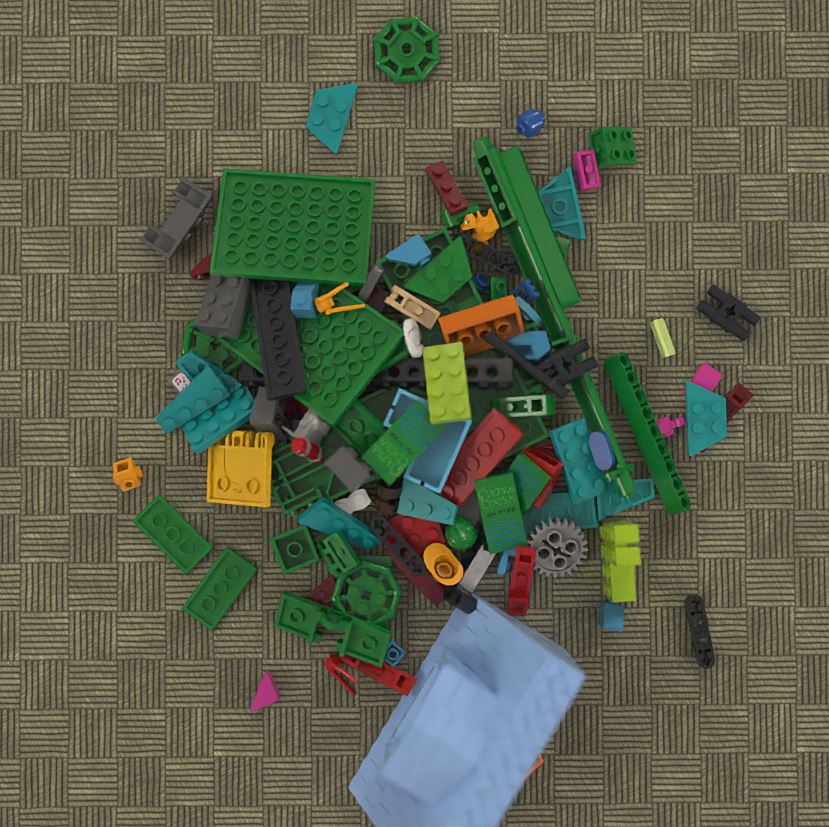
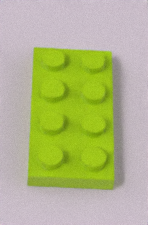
[423,342,471,425]

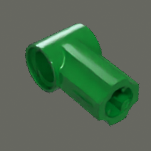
[441,202,481,231]

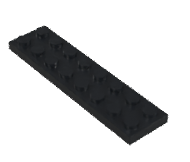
[249,278,308,401]

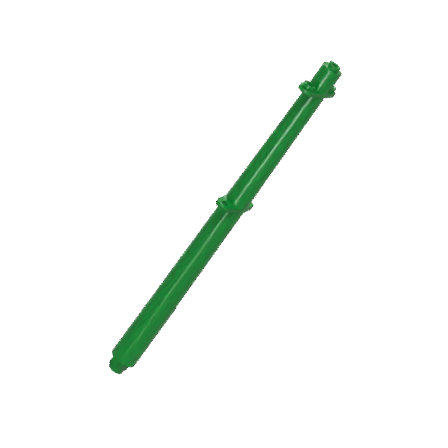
[473,136,637,500]

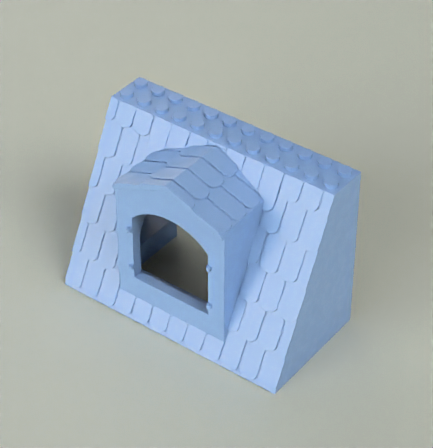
[349,593,586,827]

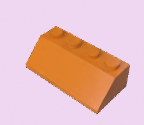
[438,295,525,357]

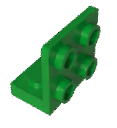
[588,127,637,171]

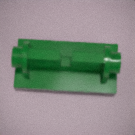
[489,277,507,302]

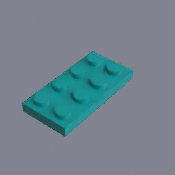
[181,384,255,455]
[549,418,609,504]
[522,492,597,536]

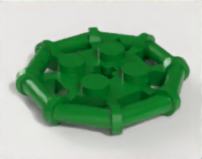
[373,16,441,85]
[180,319,243,374]
[330,558,403,626]

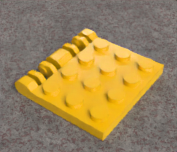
[207,430,275,507]

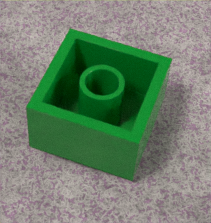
[270,525,322,575]

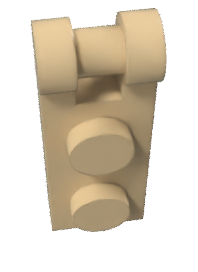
[384,285,441,330]

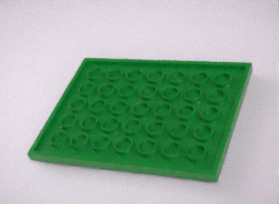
[210,168,375,286]
[217,281,405,427]

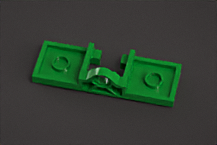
[274,591,393,667]

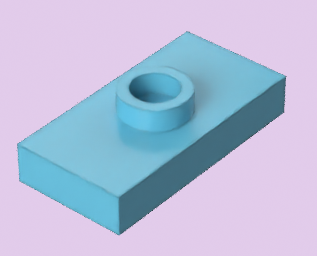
[515,296,544,328]

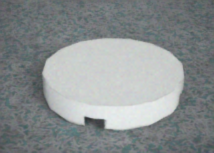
[404,318,424,358]

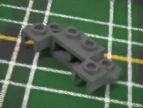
[138,176,214,261]

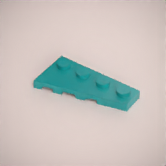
[155,363,231,434]
[297,497,381,550]

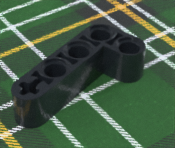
[443,534,496,614]

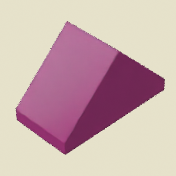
[250,670,281,711]

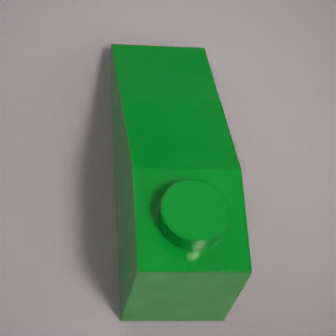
[491,395,555,417]

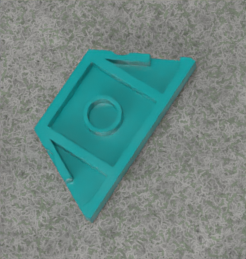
[306,83,358,155]
[538,167,586,240]
[685,381,727,456]

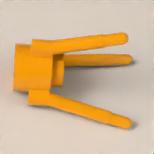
[314,283,366,315]

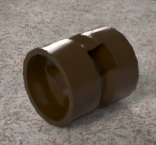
[374,478,402,513]

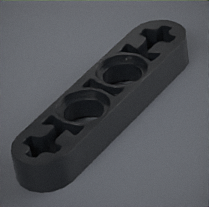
[452,233,520,275]
[370,515,427,577]
[684,594,715,669]

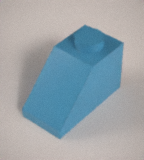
[386,234,432,267]
[290,282,319,318]
[504,331,551,359]
[597,599,624,632]

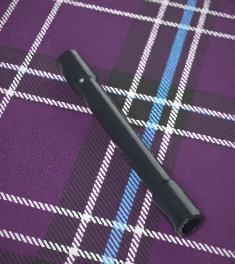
[484,331,569,400]

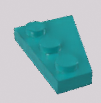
[176,350,242,393]
[397,478,458,525]
[596,478,655,520]

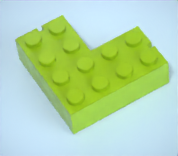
[599,520,641,602]

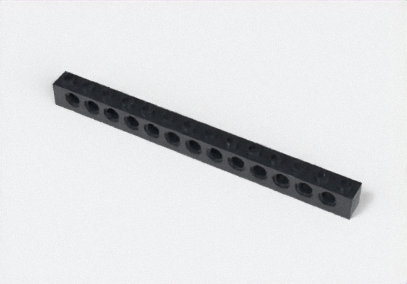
[241,358,514,390]

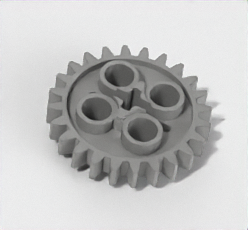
[525,517,588,578]

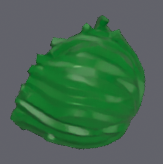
[445,514,478,550]

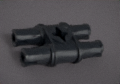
[696,284,761,341]
[533,339,598,392]

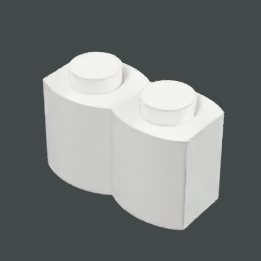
[334,489,372,514]

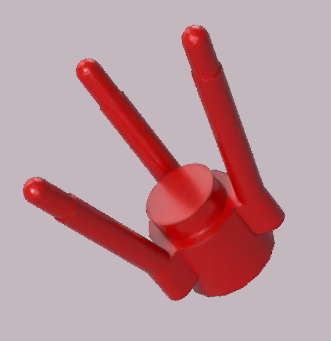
[324,652,358,696]

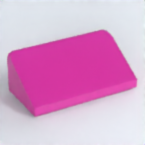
[573,149,601,192]
[682,362,723,396]

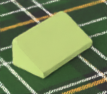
[650,318,675,358]

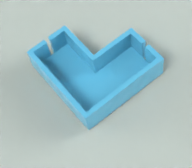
[383,389,472,494]

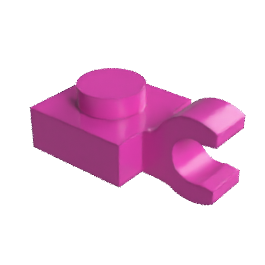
[656,416,686,438]

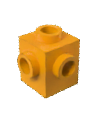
[113,457,143,492]

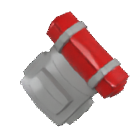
[281,409,330,463]

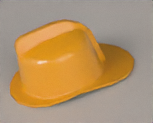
[423,543,463,585]

